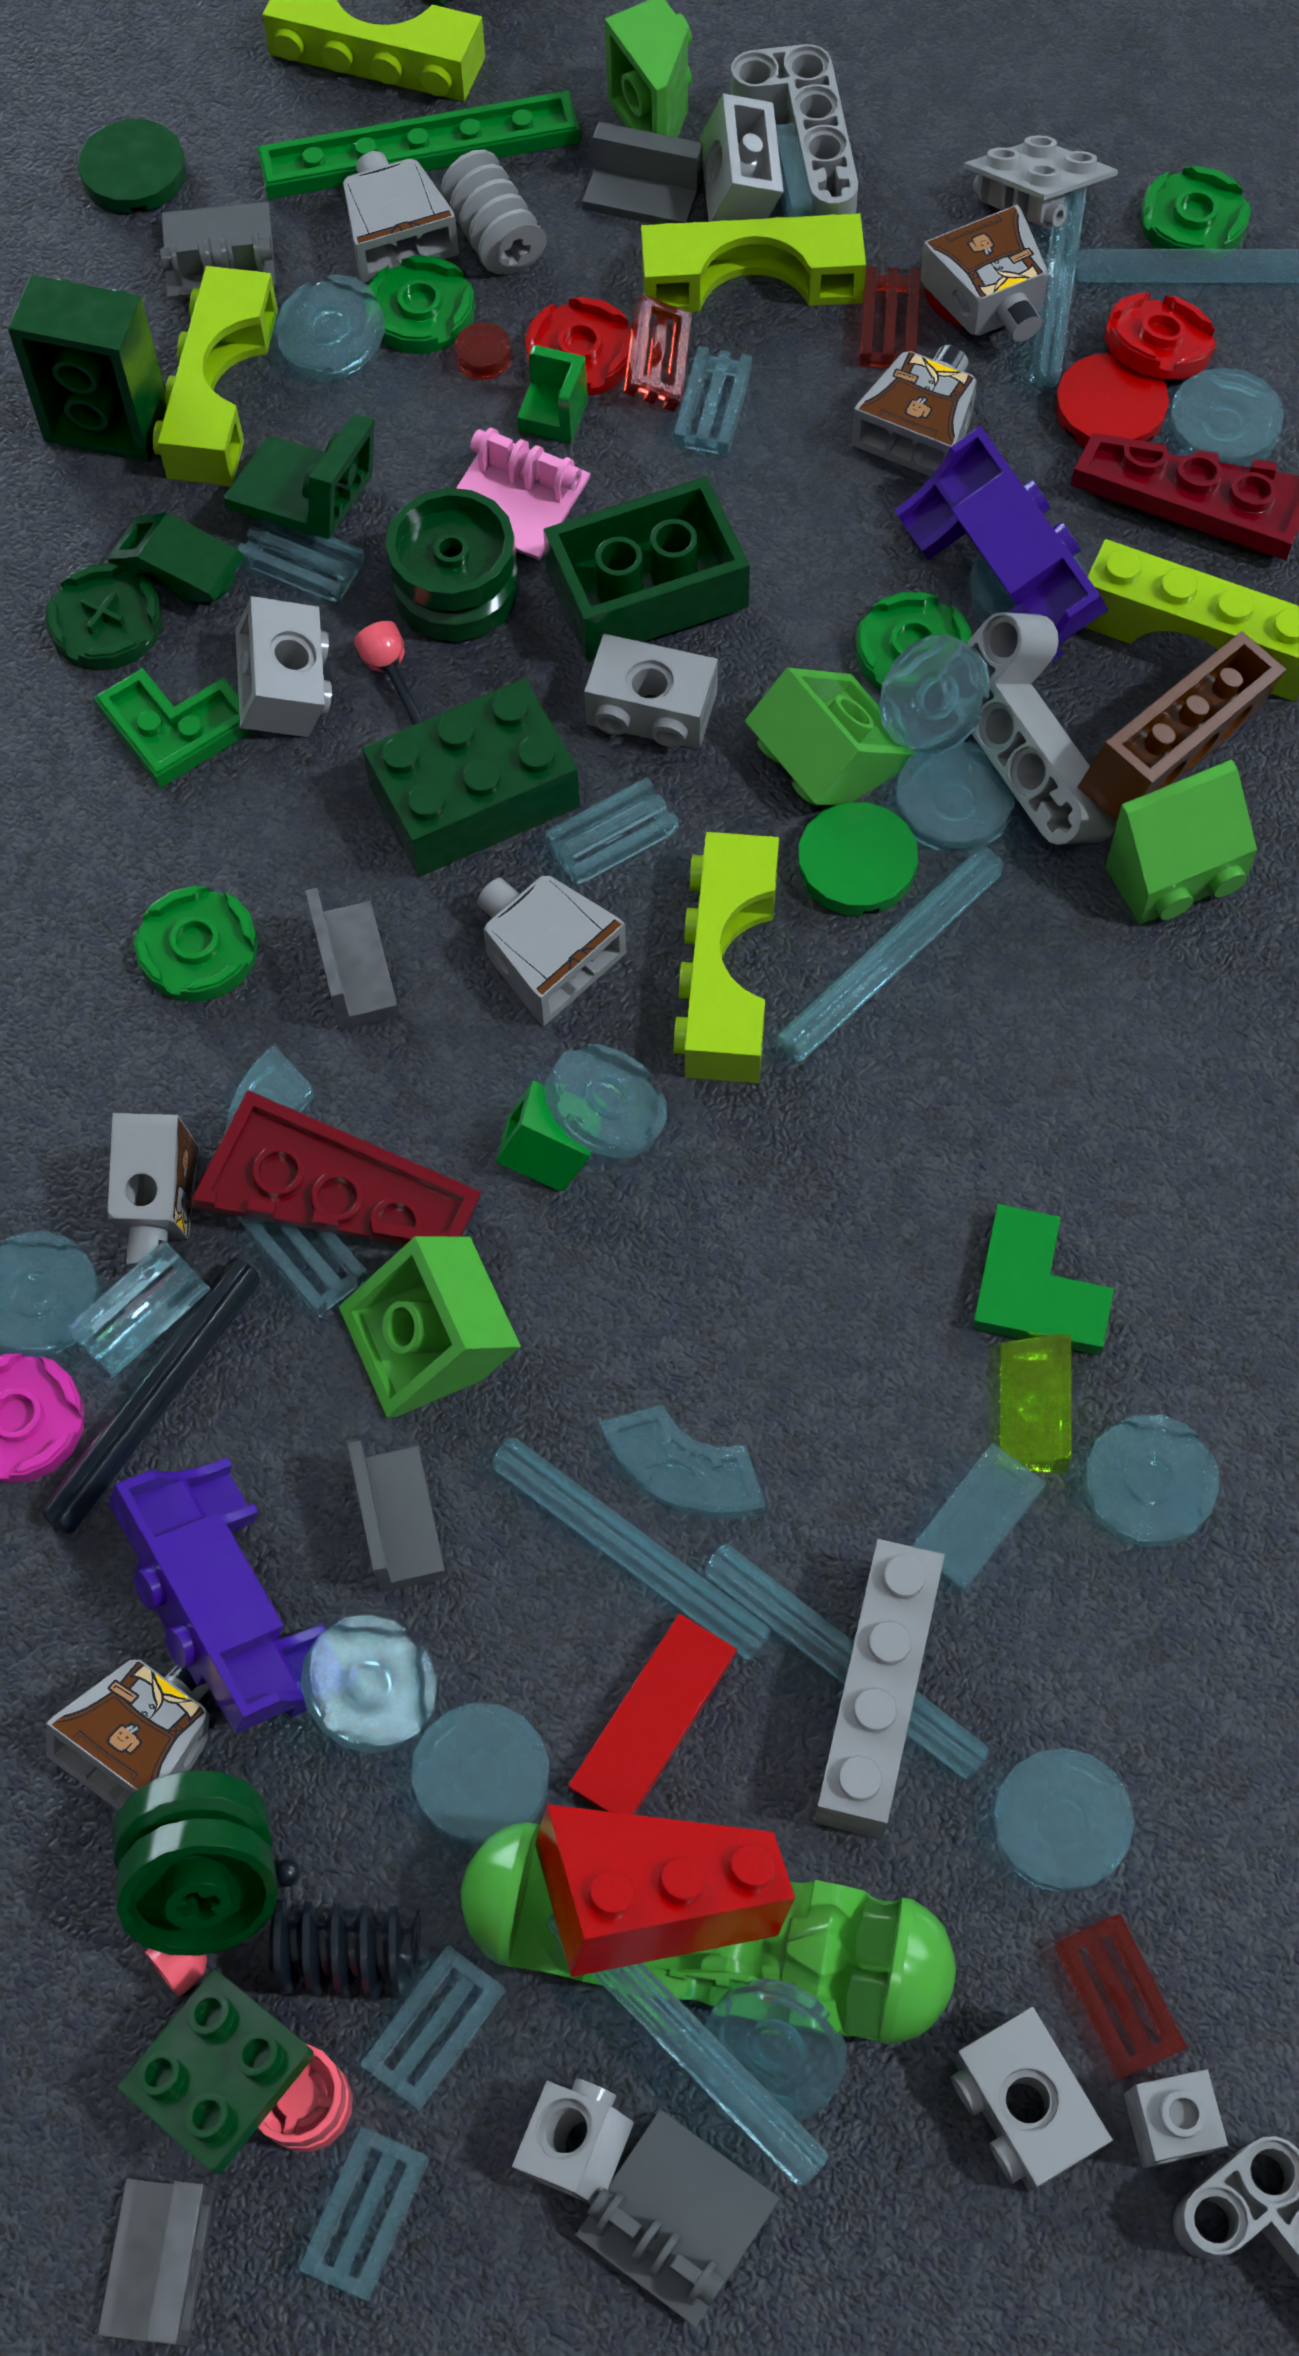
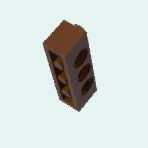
[1077,631,1287,822]

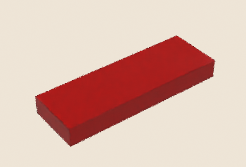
[568,1613,737,1815]

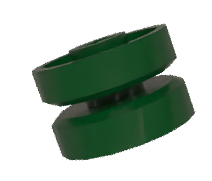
[385,488,519,642]
[112,1770,279,1956]

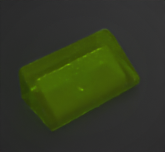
[999,1334,1072,1473]

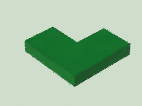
[93,668,254,788]
[972,1204,1114,1355]

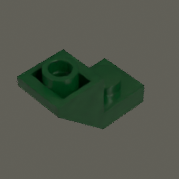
[106,512,245,603]

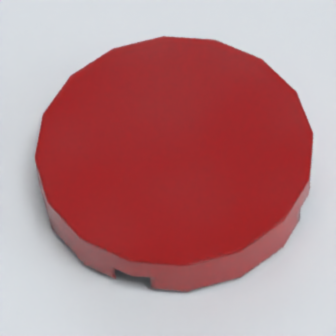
[1104,293,1217,379]
[525,297,635,396]
[1055,353,1169,448]

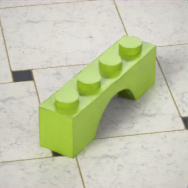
[262,0,486,102]
[641,213,866,315]
[153,266,278,486]
[1084,539,1299,702]
[673,832,779,1083]

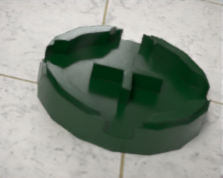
[77,119,186,213]
[45,563,162,671]

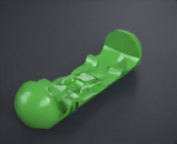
[461,1822,956,2045]

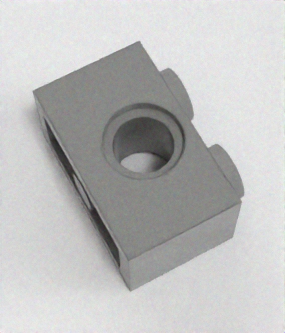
[700,93,783,222]
[235,596,332,737]
[584,634,718,750]
[950,2007,1113,2193]

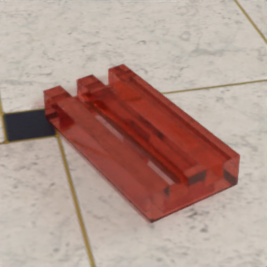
[859,266,921,368]
[623,294,692,412]
[1054,1913,1187,2081]

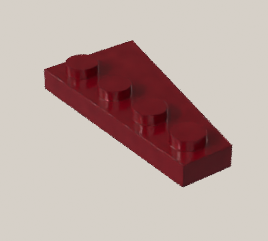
[1070,433,1299,560]
[191,1090,481,1246]

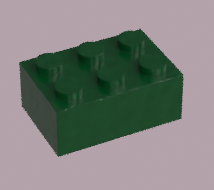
[8,274,167,463]
[543,476,750,660]
[362,678,580,878]

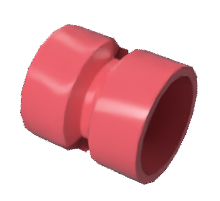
[258,2043,353,2152]

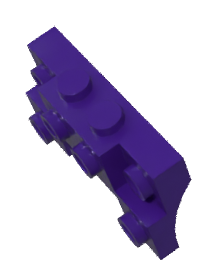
[894,425,1108,665]
[108,1457,355,1734]

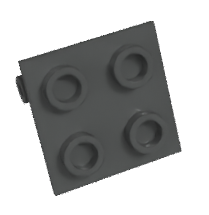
[160,202,277,300]
[575,2109,780,2328]

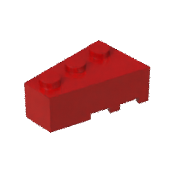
[535,1804,795,1977]

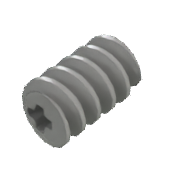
[440,150,547,274]

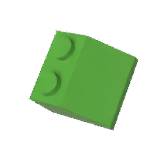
[605,0,692,138]
[745,667,922,805]
[1105,759,1257,925]
[339,1236,521,1418]

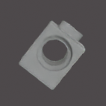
[1124,2069,1228,2169]
[512,2078,634,2205]

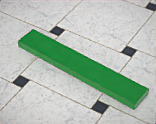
[257,90,580,200]

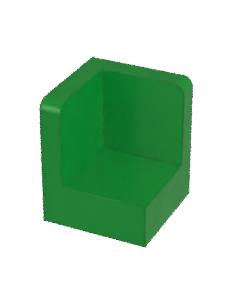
[517,345,588,444]
[495,1080,600,1191]

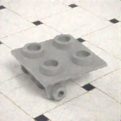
[964,135,1118,229]

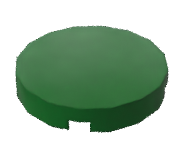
[1140,166,1251,263]
[365,256,475,354]
[856,592,971,700]
[798,802,918,916]
[133,886,258,1003]

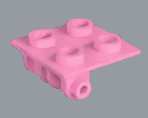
[456,427,591,561]

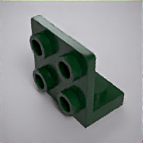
[224,413,375,540]
[117,1968,314,2174]

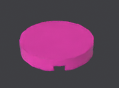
[0,1353,85,1483]

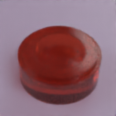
[455,322,511,379]

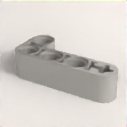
[731,44,858,216]
[944,612,1117,845]
[1172,2136,1299,2278]

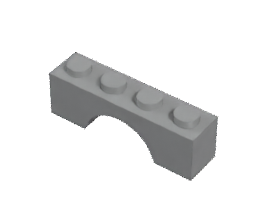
[814,1539,945,1840]

